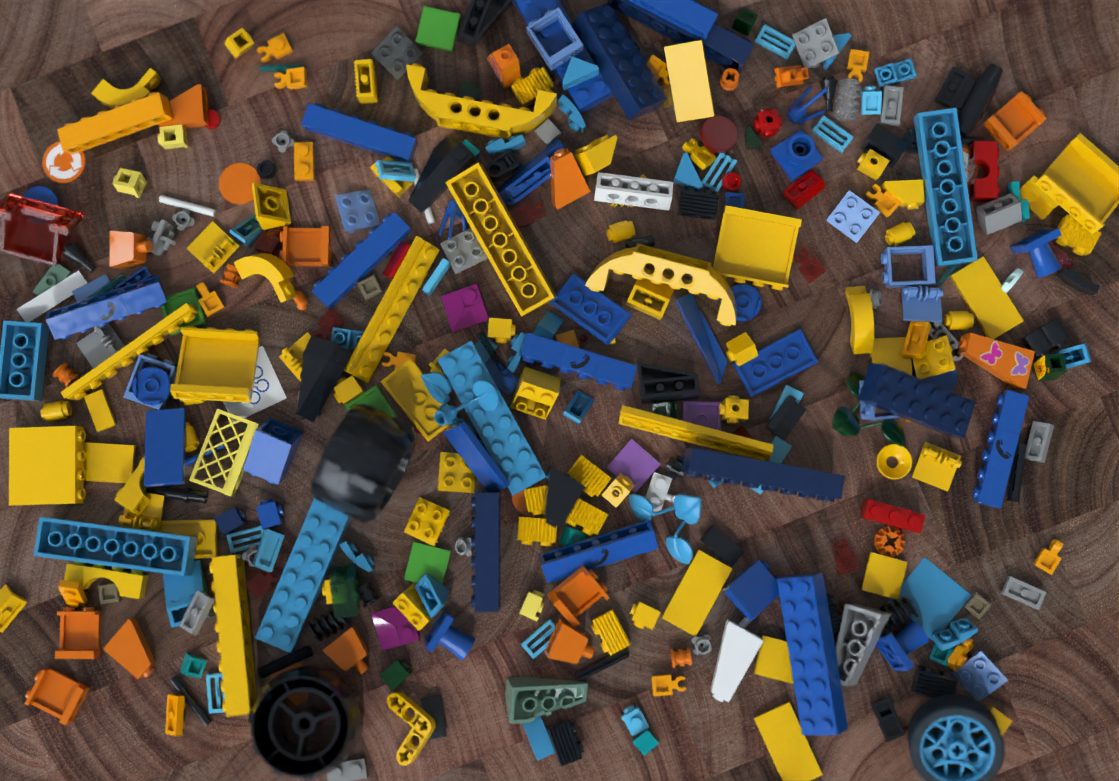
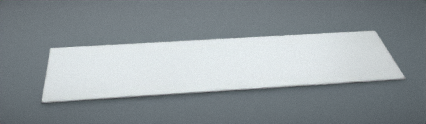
[17,270,88,322]

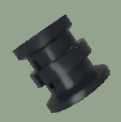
[355,582,380,608]

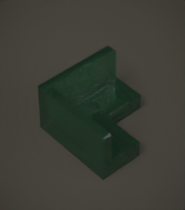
[330,564,360,618]

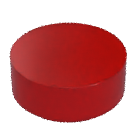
[204,110,221,130]
[722,172,741,191]

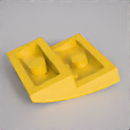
[870,337,912,375]
[861,552,907,599]
[754,635,794,684]

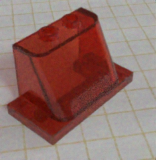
[0,193,83,266]

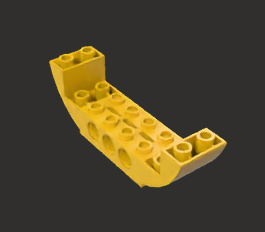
[406,63,557,140]
[585,244,737,326]

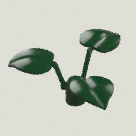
[832,372,906,447]

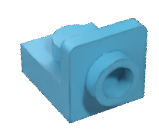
[859,85,882,115]
[621,705,649,737]

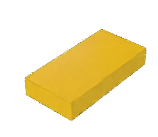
[84,389,117,432]

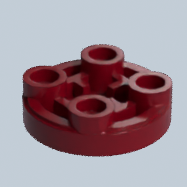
[699,115,738,154]

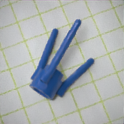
[786,86,828,125]
[438,201,467,240]

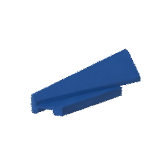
[675,293,727,385]

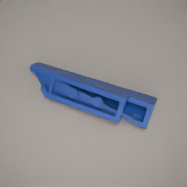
[497,138,565,205]

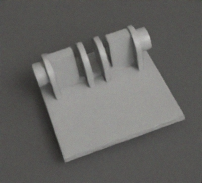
[792,18,839,68]
[440,228,488,274]
[76,323,125,369]

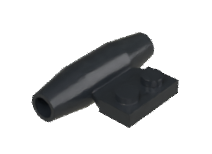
[934,64,1003,137]

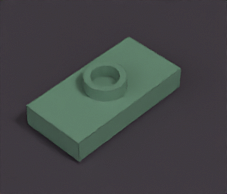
[33,261,72,296]

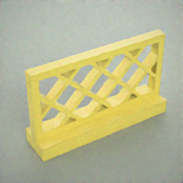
[189,409,261,497]

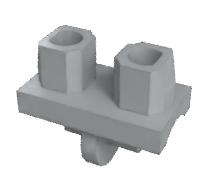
[147,219,177,258]

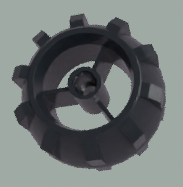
[311,404,416,523]
[247,665,364,781]

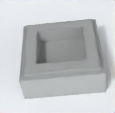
[534,119,561,146]

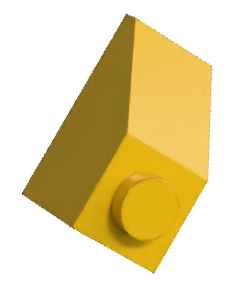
[881,179,925,209]

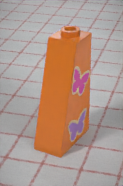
[487,44,521,90]
[958,333,1035,389]

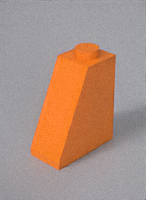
[158,84,209,129]
[550,148,590,210]
[103,618,156,679]

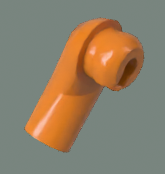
[293,290,308,310]

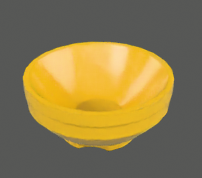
[876,444,912,479]

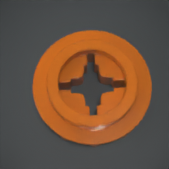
[874,526,906,557]

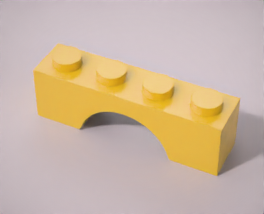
[114,456,151,516]
[64,561,149,599]

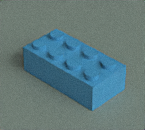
[0,320,50,402]

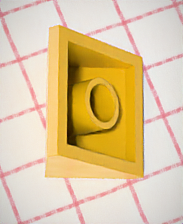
[252,183,291,230]

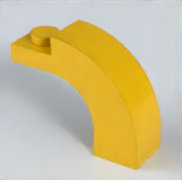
[91,68,161,109]
[234,253,297,303]
[845,286,874,354]

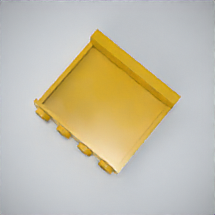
[1035,133,1119,234]
[713,205,802,291]
[170,326,260,403]
[9,426,86,506]

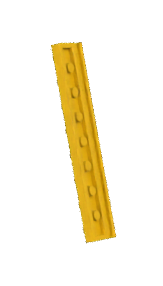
[344,236,440,383]
[60,303,198,401]
[619,405,774,462]

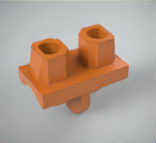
[774,65,809,88]

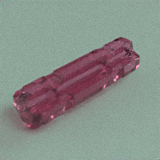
[1048,241,1075,269]

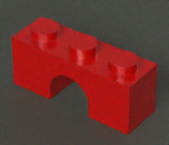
[969,141,1000,202]
[859,499,925,534]

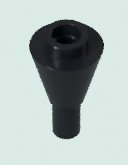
[819,76,838,112]
[62,242,96,273]

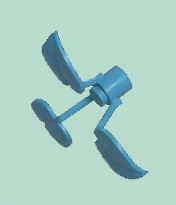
[421,372,499,438]
[628,493,701,564]

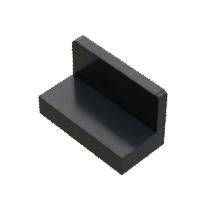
[860,124,908,168]
[765,395,806,440]

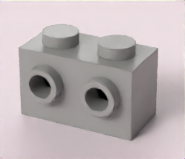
[976,193,1022,235]

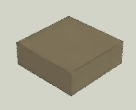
[357,275,383,300]
[98,583,121,604]
[963,592,992,620]

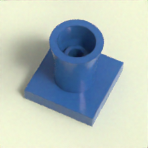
[770,129,823,182]
[1010,228,1063,278]
[423,609,475,661]
[876,620,929,671]

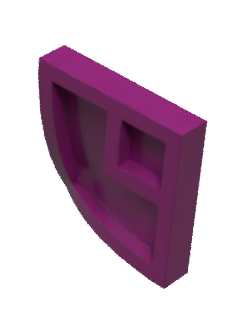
[441,284,489,332]
[371,606,420,650]

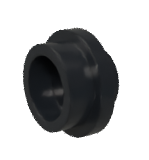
[257,160,276,179]

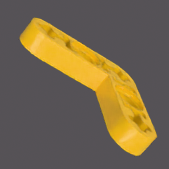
[387,691,436,766]

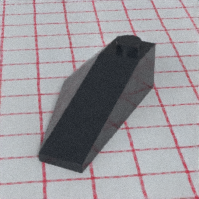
[408,136,474,214]
[296,336,352,422]

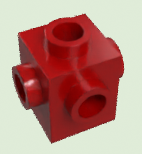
[753,108,782,137]

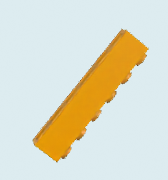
[57,92,173,155]

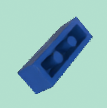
[115,266,154,289]

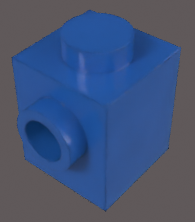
[256,499,285,529]

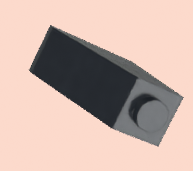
[543,466,585,527]

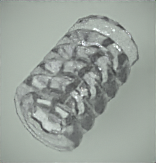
[834,79,862,121]

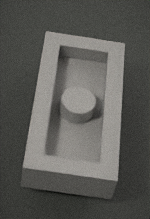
[879,85,904,126]
[1025,421,1054,463]
[1001,576,1046,610]
[179,590,215,635]
[327,757,368,781]

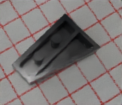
[457,0,512,48]
[637,362,700,404]

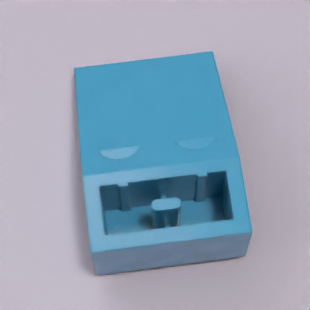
[163,560,215,628]

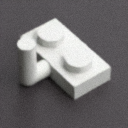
[645,472,675,512]

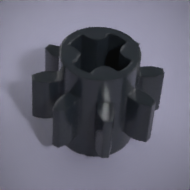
[665,455,685,480]

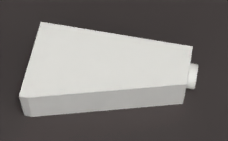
[710,619,763,702]

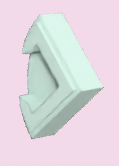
[1001,268,1023,293]

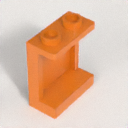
[982,91,1047,153]
[279,226,332,267]
[547,565,609,628]
[55,607,102,659]
[25,667,90,725]

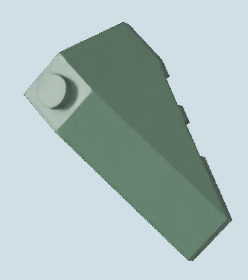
[505,676,588,724]

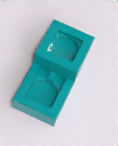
[1006,181,1030,222]

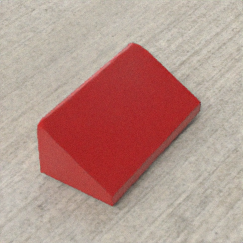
[782,169,825,210]
[382,242,411,280]

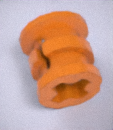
[720,68,739,91]
[220,264,241,288]
[53,363,80,388]
[670,648,692,668]

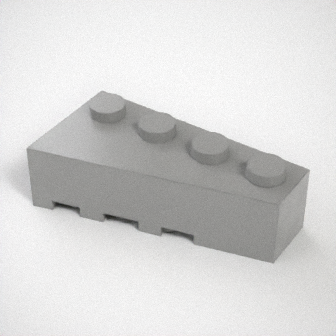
[836,603,891,686]

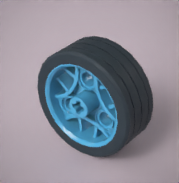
[907,694,1005,781]

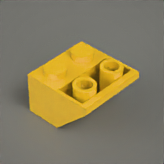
[573,134,617,177]
[626,278,675,320]
[510,367,561,420]

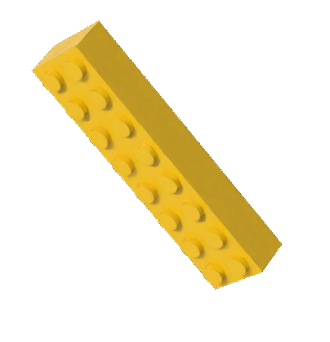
[445,163,557,317]
[209,554,257,717]

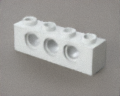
[594,172,674,210]

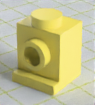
[158,124,189,149]
[113,168,147,198]
[519,589,545,621]

